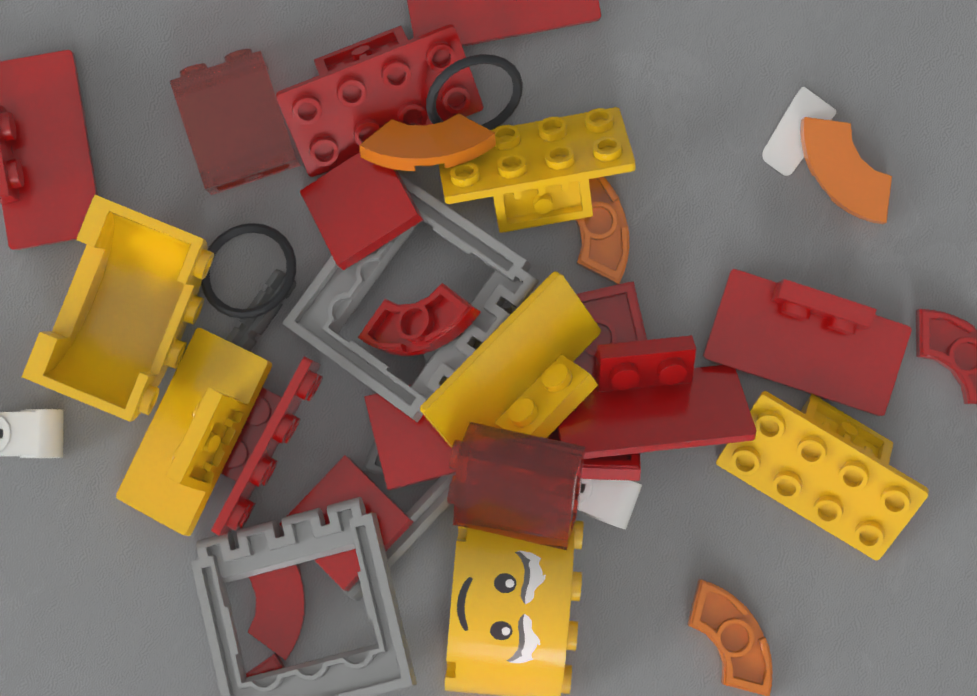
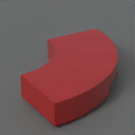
[358,283,481,356]
[916,309,977,404]
[248,564,306,660]

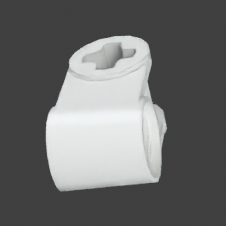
[0,409,63,458]
[546,478,642,530]

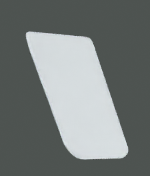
[762,87,836,176]

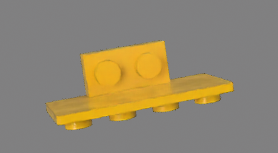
[438,107,636,233]
[420,271,601,466]
[116,328,272,536]
[716,391,929,560]

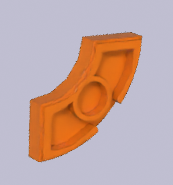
[359,114,496,171]
[800,117,892,225]
[575,177,630,285]
[687,579,773,696]

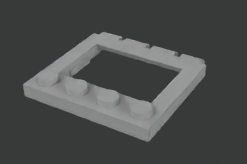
[282,174,539,422]
[190,497,417,696]

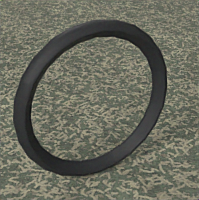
[426,54,523,130]
[201,223,296,319]

